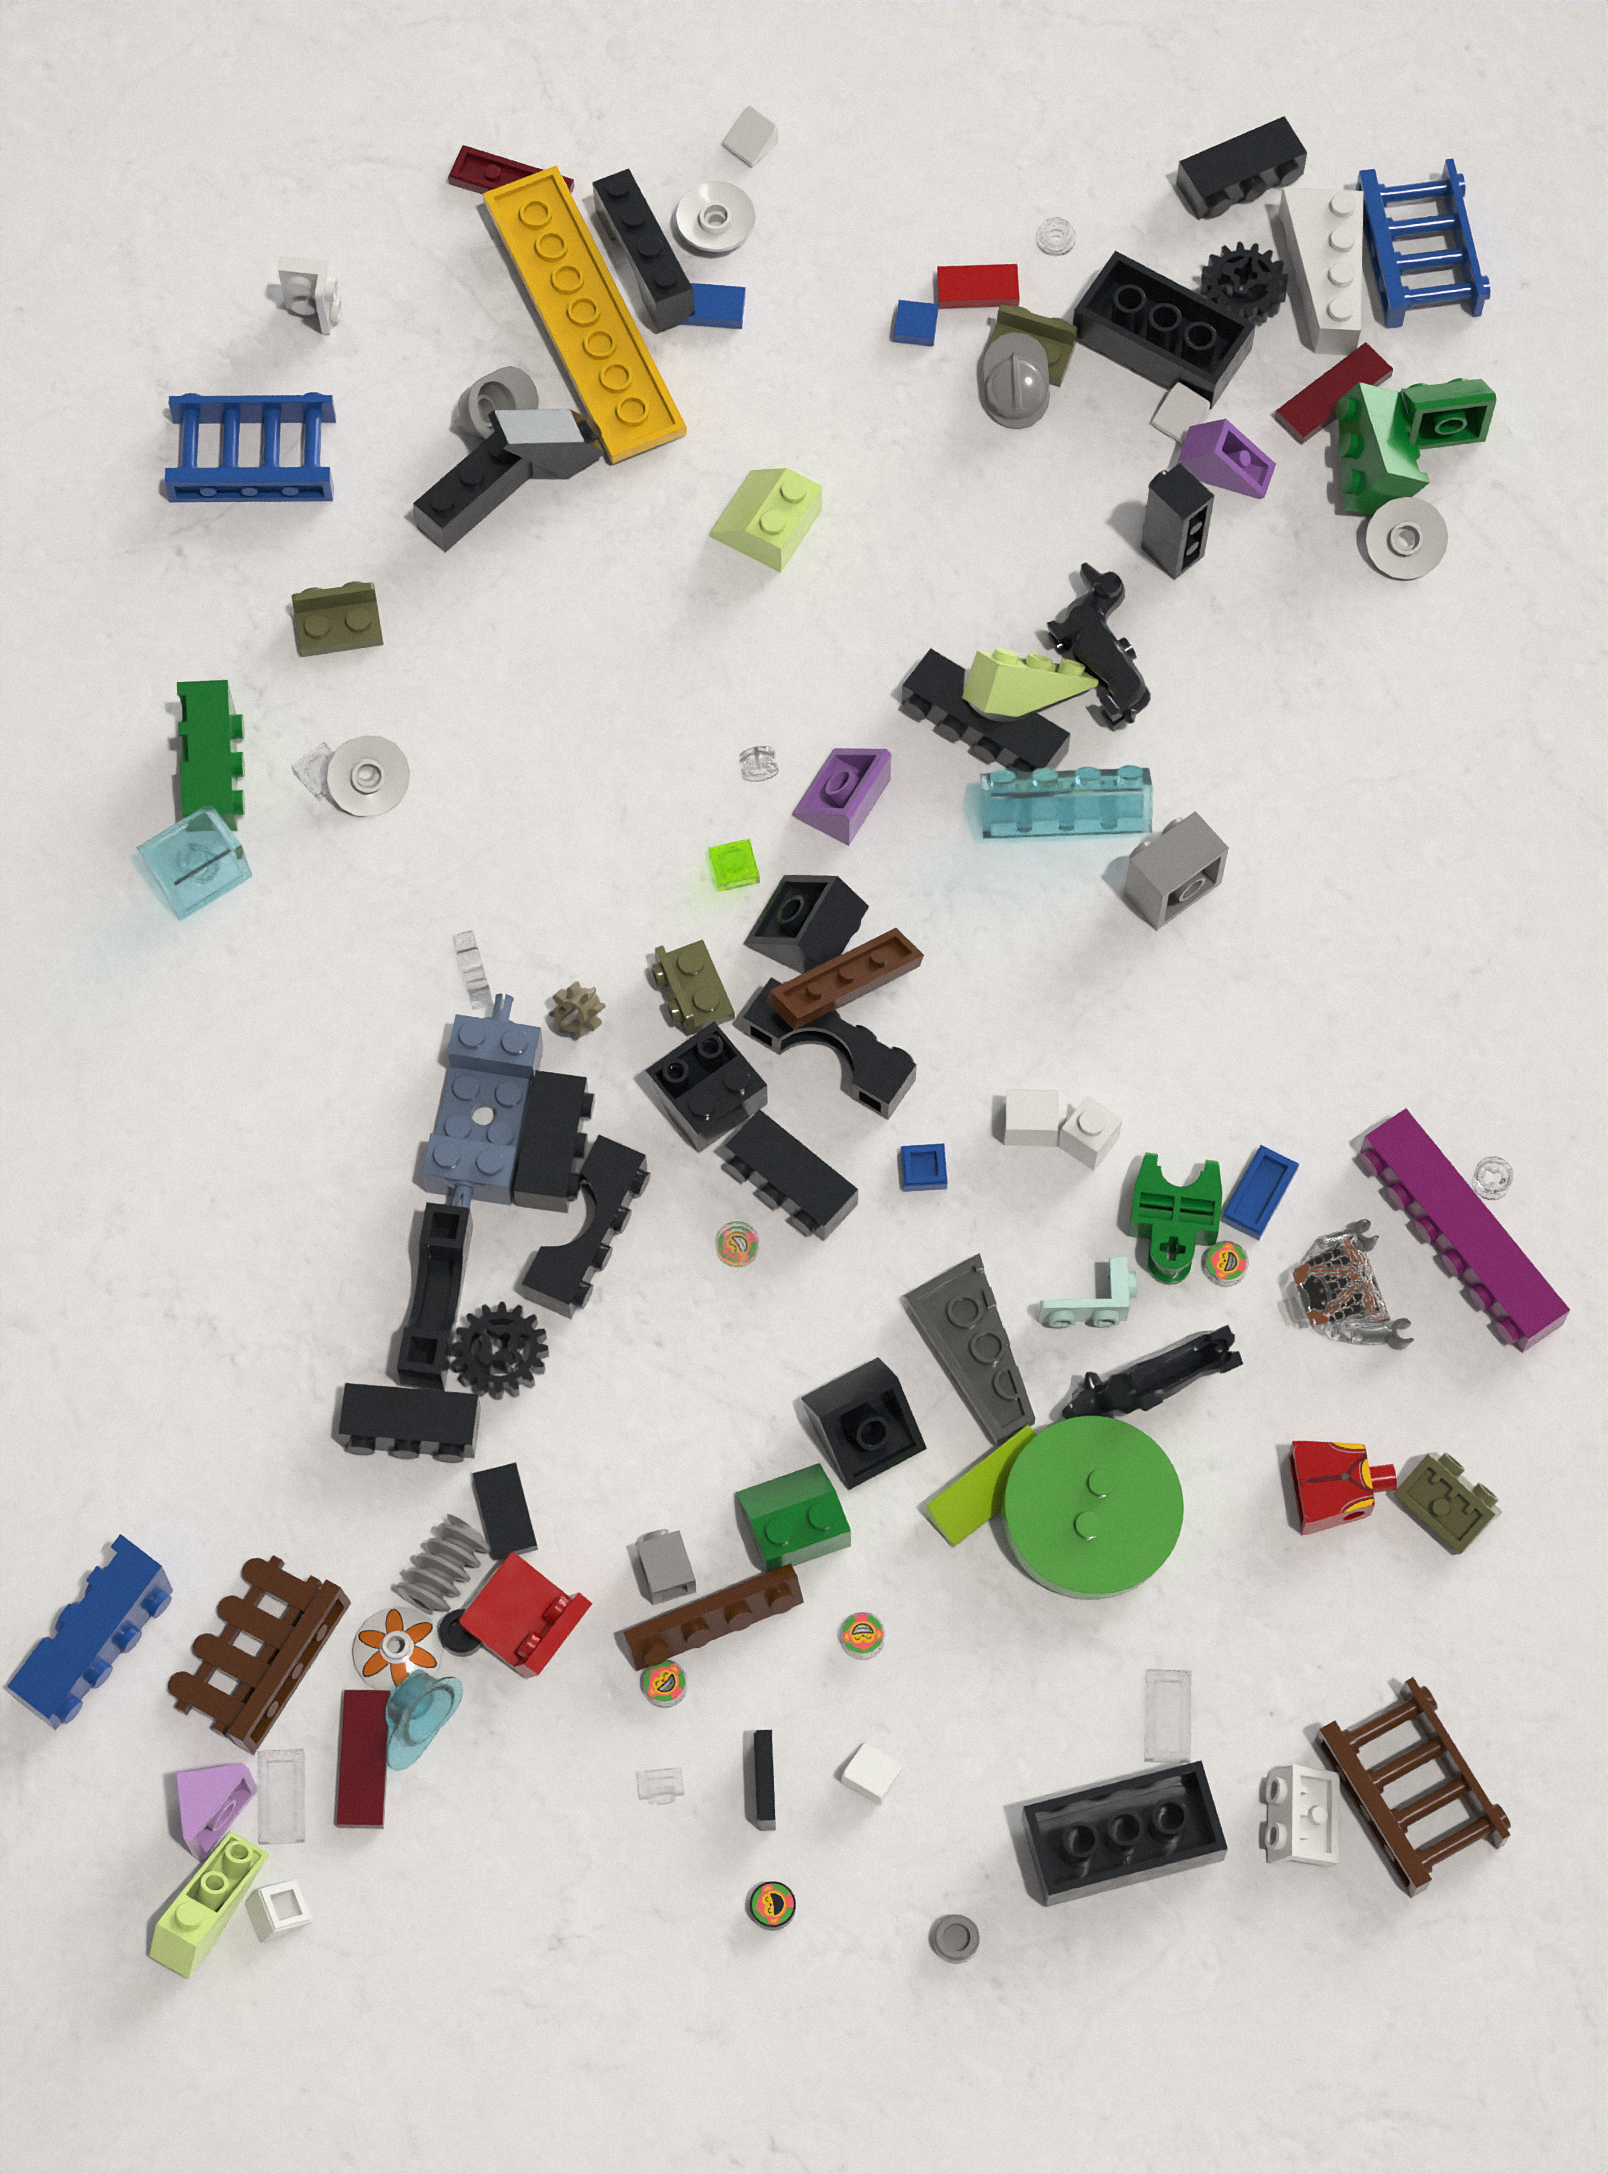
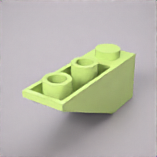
[962,648,1099,717]
[149,1831,269,1979]

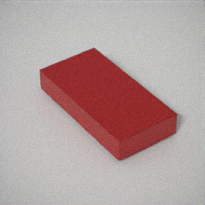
[937,264,1020,308]

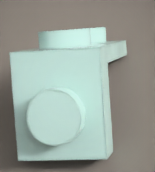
[1039,1257,1137,1328]

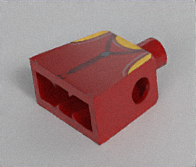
[1288,1441,1397,1536]

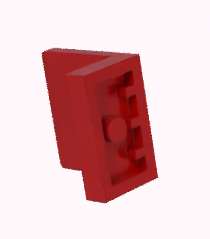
[458,1552,593,1679]

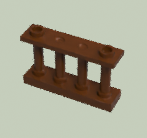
[1315,1677,1511,1898]

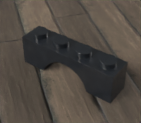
[592,168,695,331]
[902,648,1071,789]
[743,977,917,1120]
[522,1135,651,1319]
[397,1202,473,1391]

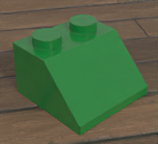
[1400,378,1497,450]
[736,1463,851,1573]

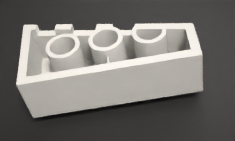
[1278,187,1363,355]

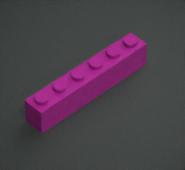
[1360,1108,1570,1353]

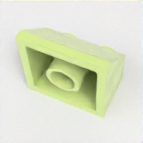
[710,468,822,573]

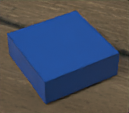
[894,300,939,346]
[901,1143,948,1192]

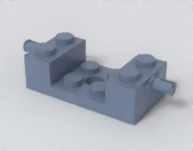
[422,993,543,1208]

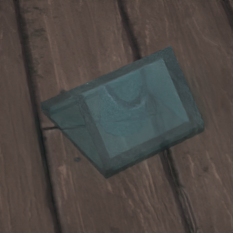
[136,803,253,920]

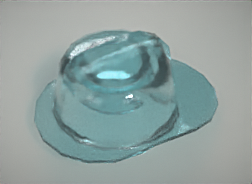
[385,1669,464,1771]

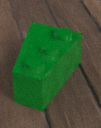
[1336,382,1430,516]
[177,680,245,833]

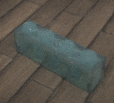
[980,765,1153,839]

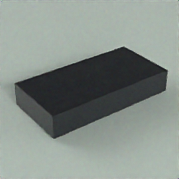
[473,1462,538,1561]
[754,1729,776,1831]

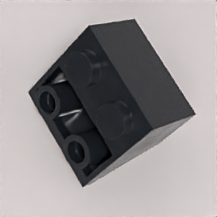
[645,1021,768,1153]

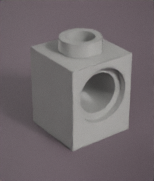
[636,1529,696,1605]

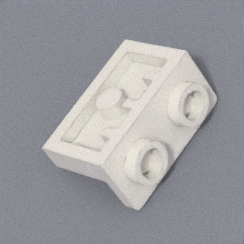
[278,256,342,335]
[1265,1765,1340,1867]

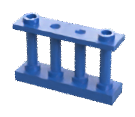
[1355,158,1491,329]
[165,392,336,503]

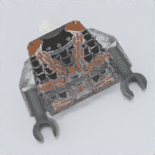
[1277,1219,1414,1350]

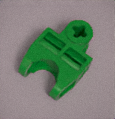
[1128,1152,1223,1285]

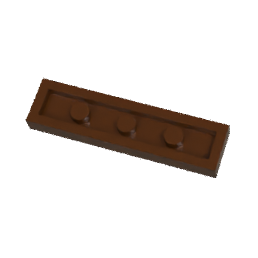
[766,928,924,1030]
[623,1563,804,1671]

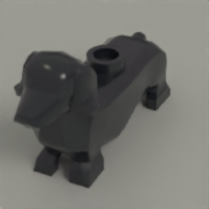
[1047,562,1151,732]
[1062,1325,1243,1419]

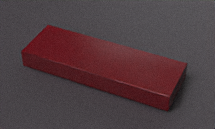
[448,145,575,195]
[1275,342,1393,444]
[337,1690,391,1829]

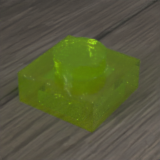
[708,838,760,892]

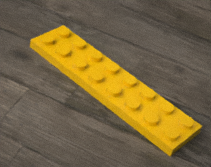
[483,165,687,464]

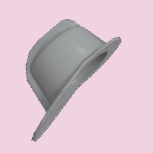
[983,332,1050,429]
[453,366,539,440]

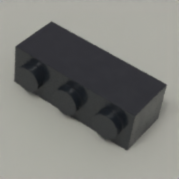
[1176,116,1308,220]
[413,432,533,553]
[1141,463,1215,580]
[514,1070,595,1213]
[725,1109,859,1241]
[338,1383,481,1463]

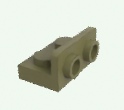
[984,304,1077,387]
[291,581,384,657]
[650,939,735,1037]
[1393,1452,1502,1554]

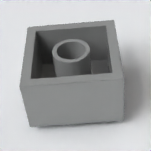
[1124,811,1229,931]

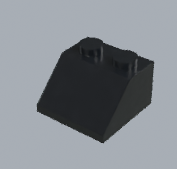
[744,875,869,974]
[801,1357,927,1490]

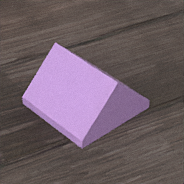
[176,1763,258,1863]

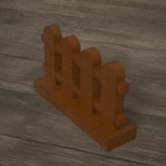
[168,1555,351,1756]

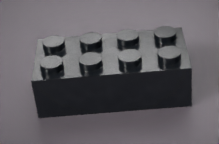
[1072,250,1256,410]
[1021,1760,1228,1907]

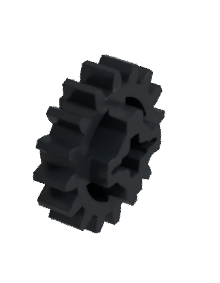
[1200,242,1288,323]
[452,1302,549,1399]

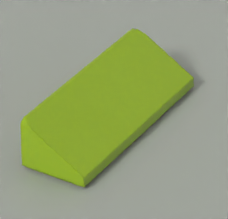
[925,1425,1036,1548]

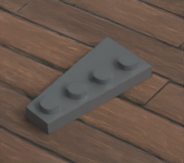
[904,1253,1036,1445]

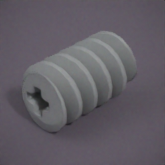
[396,1514,491,1615]

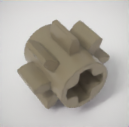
[549,981,606,1039]

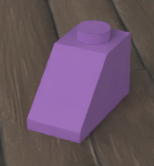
[1178,418,1276,499]

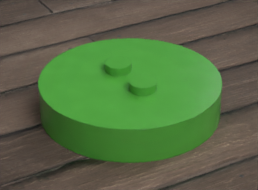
[1000,1416,1184,1600]

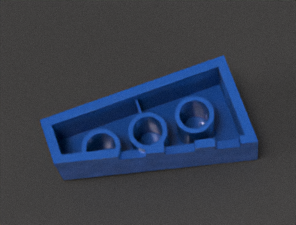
[7,1534,173,1731]

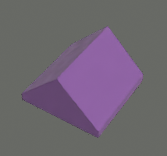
[792,748,892,846]

